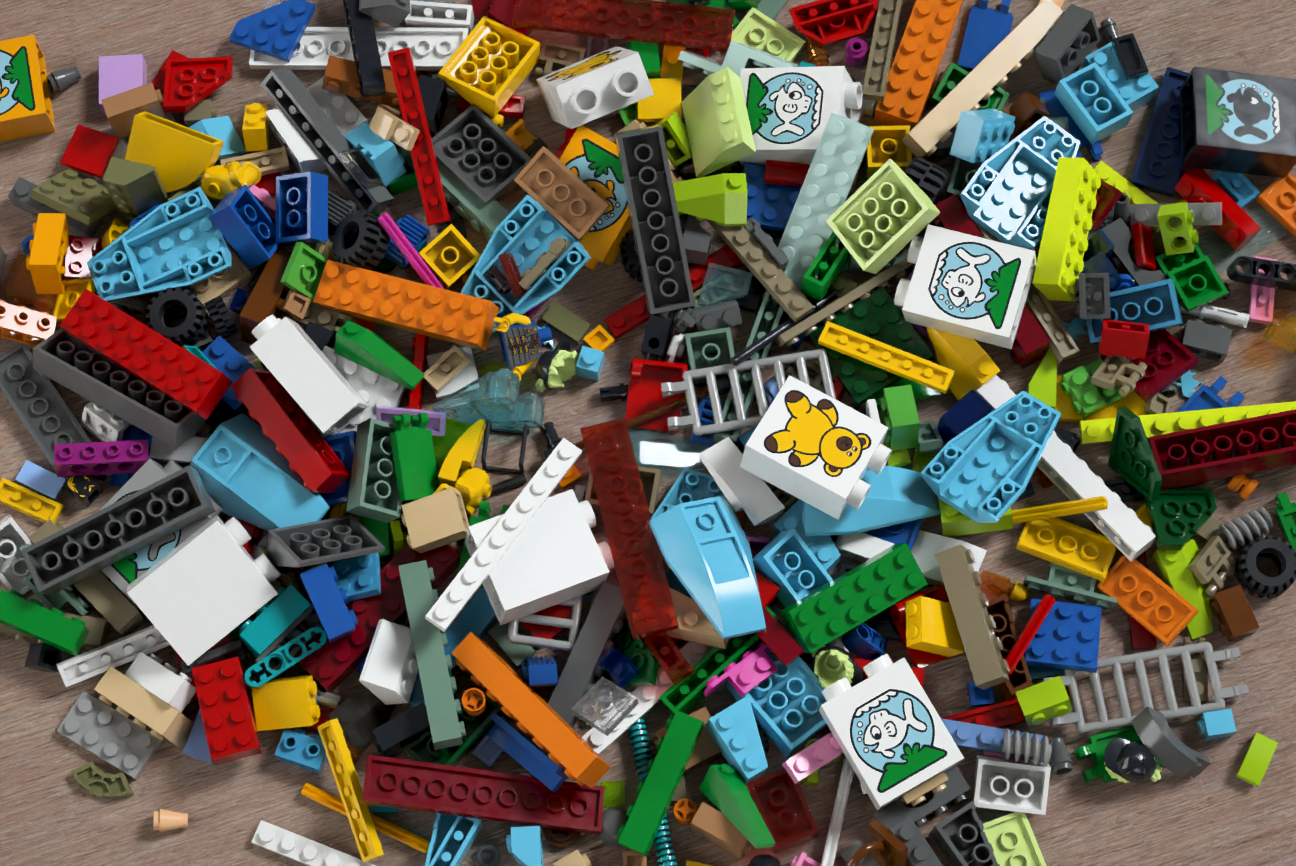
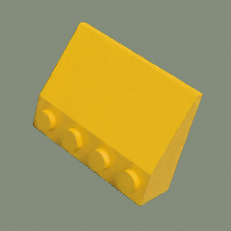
[438,16,540,118]

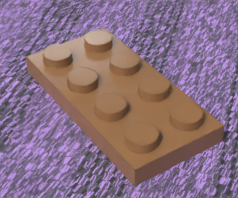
[514,146,610,240]

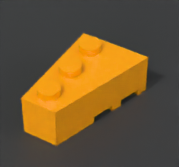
[26,213,69,294]

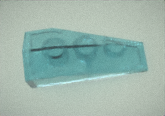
[617,428,709,471]

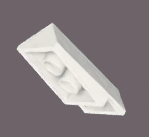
[698,437,785,526]

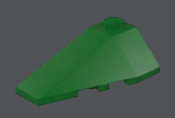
[334,320,425,391]
[699,764,775,849]

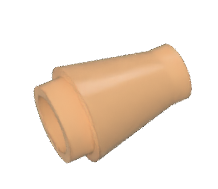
[153,809,188,833]

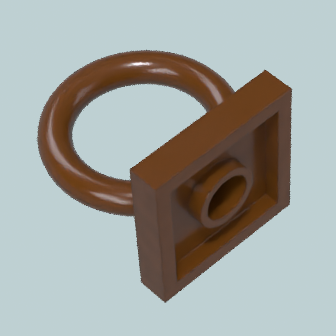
[846,819,908,866]

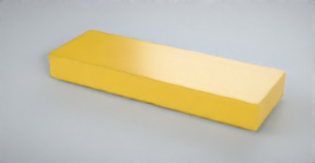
[0,478,64,524]

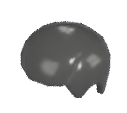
[597,808,629,847]

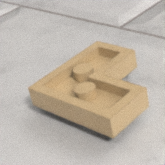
[901,771,949,808]

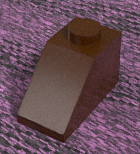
[1009,91,1050,142]

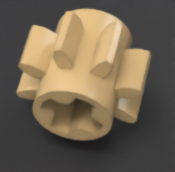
[315,235,336,261]

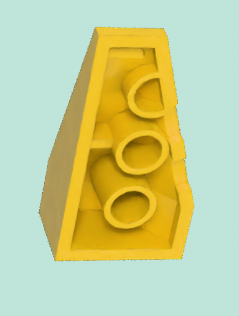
[926,327,1000,402]

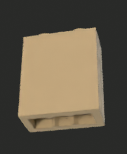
[401,487,469,553]

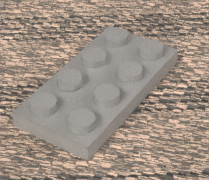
[56,691,162,780]

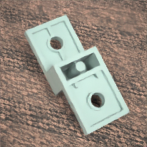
[678,41,798,77]

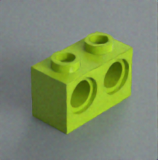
[1157,202,1198,255]

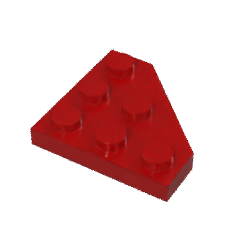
[163,56,233,113]

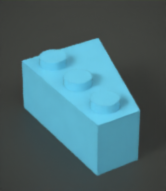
[344,122,406,187]
[773,499,841,574]
[704,695,768,785]
[425,813,483,866]

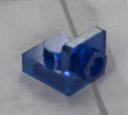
[597,647,639,689]

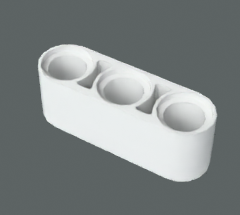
[835,532,894,563]

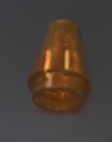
[805,38,830,66]
[980,570,1014,597]

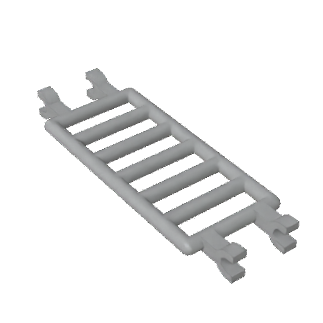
[1041,642,1249,734]

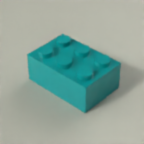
[237,585,311,659]

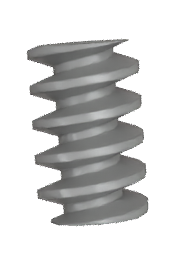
[1219,507,1273,550]
[1001,728,1053,767]

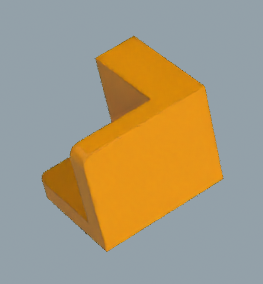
[505,119,537,151]

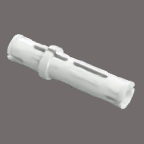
[1180,303,1250,328]

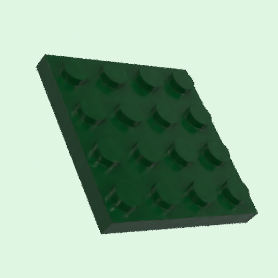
[807,286,934,406]

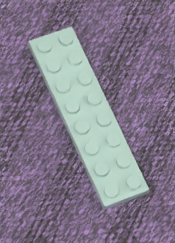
[778,112,874,291]

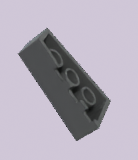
[929,801,1000,866]

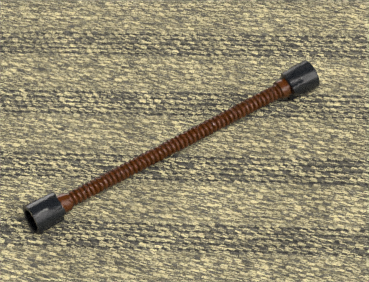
[544,374,731,459]

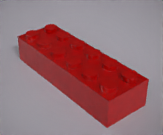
[231,368,351,493]

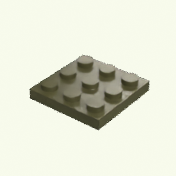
[30,169,116,225]

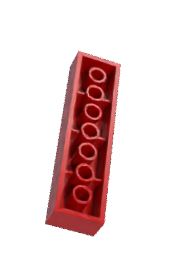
[59,289,233,420]

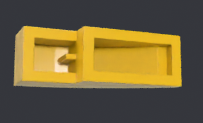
[438,419,486,487]

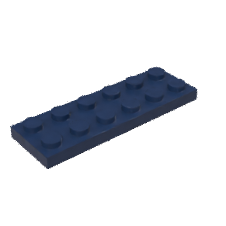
[1130,67,1189,197]

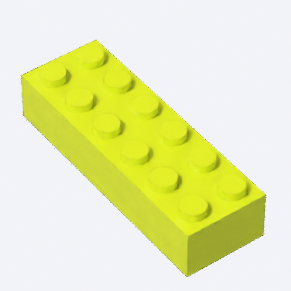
[1032,157,1101,301]

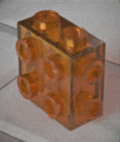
[5,253,64,312]

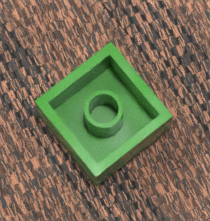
[879,385,920,451]

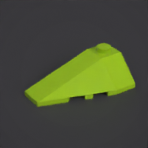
[673,173,748,226]
[1151,539,1214,641]

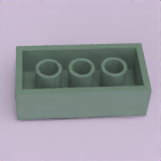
[346,418,402,523]

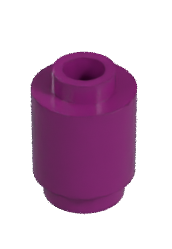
[844,38,868,68]

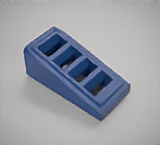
[690,396,724,448]

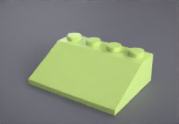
[681,67,756,178]
[826,159,940,274]

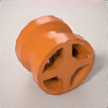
[673,798,697,825]

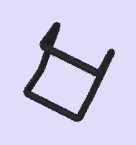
[481,420,530,474]

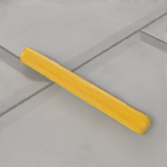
[1011,496,1108,524]

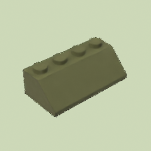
[103,156,169,221]

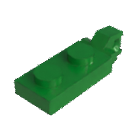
[1274,492,1296,557]

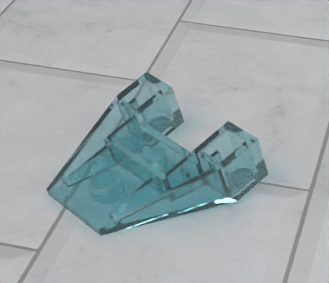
[432,369,545,428]

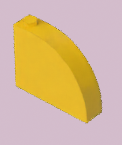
[125,111,224,192]

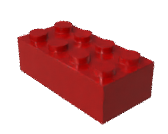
[192,657,262,765]

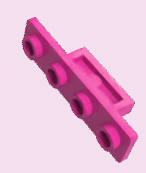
[703,642,779,697]

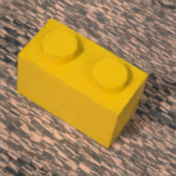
[242,103,271,152]

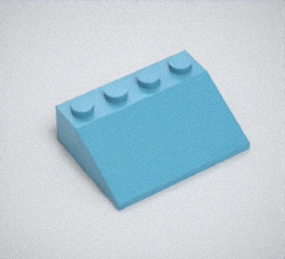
[726,649,827,759]

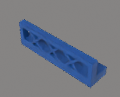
[486,712,568,793]

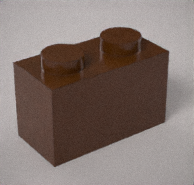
[1210,585,1259,642]

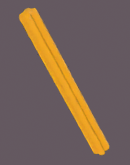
[301,783,430,853]

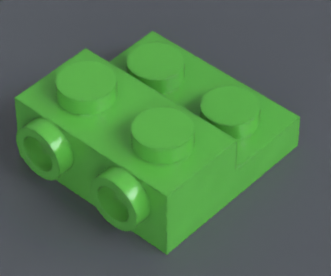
[280,242,328,303]
[1060,359,1124,419]

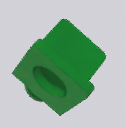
[389,163,421,196]

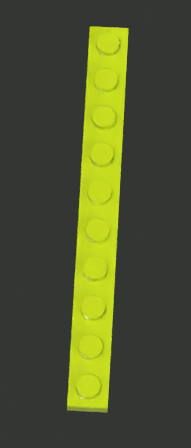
[1079,401,1296,445]

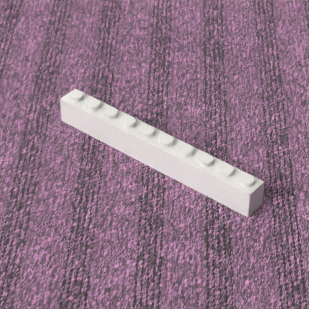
[972,375,1156,562]

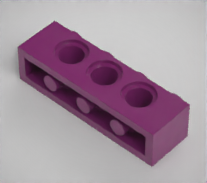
[54,440,150,477]

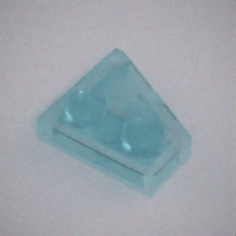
[698,263,753,306]

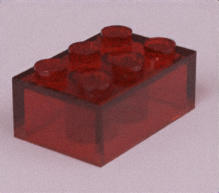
[746,768,819,855]

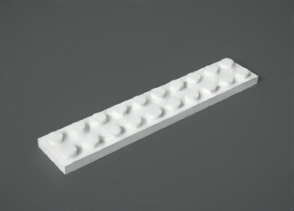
[249,27,469,71]

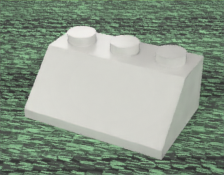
[265,109,327,173]
[359,619,419,705]
[973,755,1051,815]

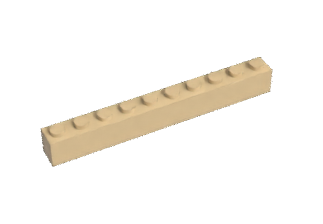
[901,0,1063,158]

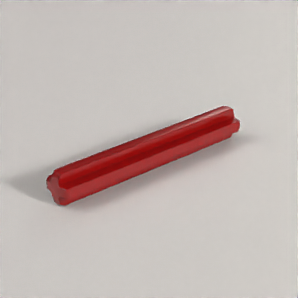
[1005,594,1056,675]

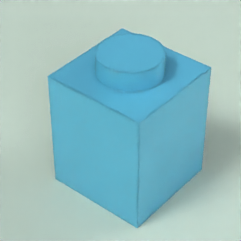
[576,346,605,381]
[1197,709,1236,741]

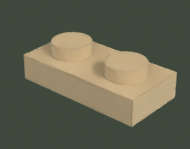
[423,345,471,393]

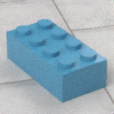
[1086,279,1183,345]

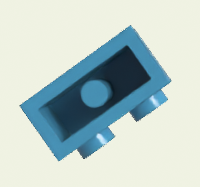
[274,728,328,774]

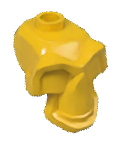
[201,161,261,200]
[433,468,492,516]

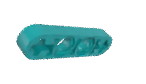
[244,627,326,688]

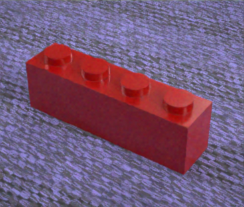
[1174,168,1261,251]

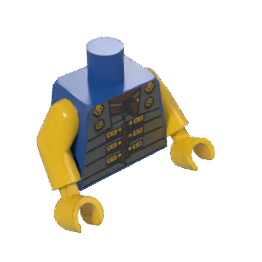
[494,313,552,385]

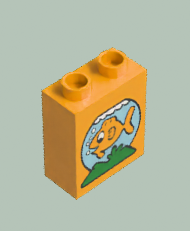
[0,35,56,142]
[559,125,632,270]

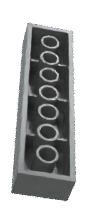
[614,125,696,314]
[33,328,206,448]
[21,466,216,596]

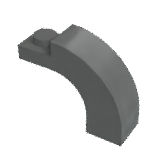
[1131,706,1211,778]

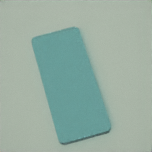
[1197,205,1286,275]

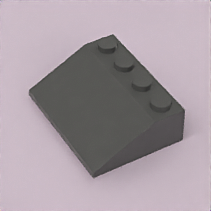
[432,104,532,205]
[266,515,385,568]

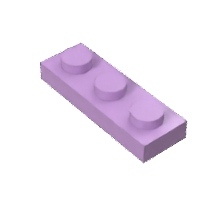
[376,406,446,437]

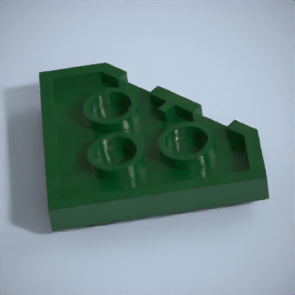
[1108,406,1162,501]
[1143,489,1217,550]
[595,619,660,689]

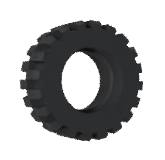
[904,157,949,247]

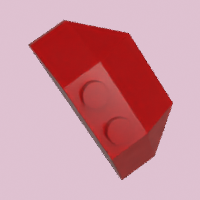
[789,0,879,46]

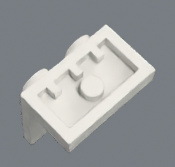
[80,402,133,442]

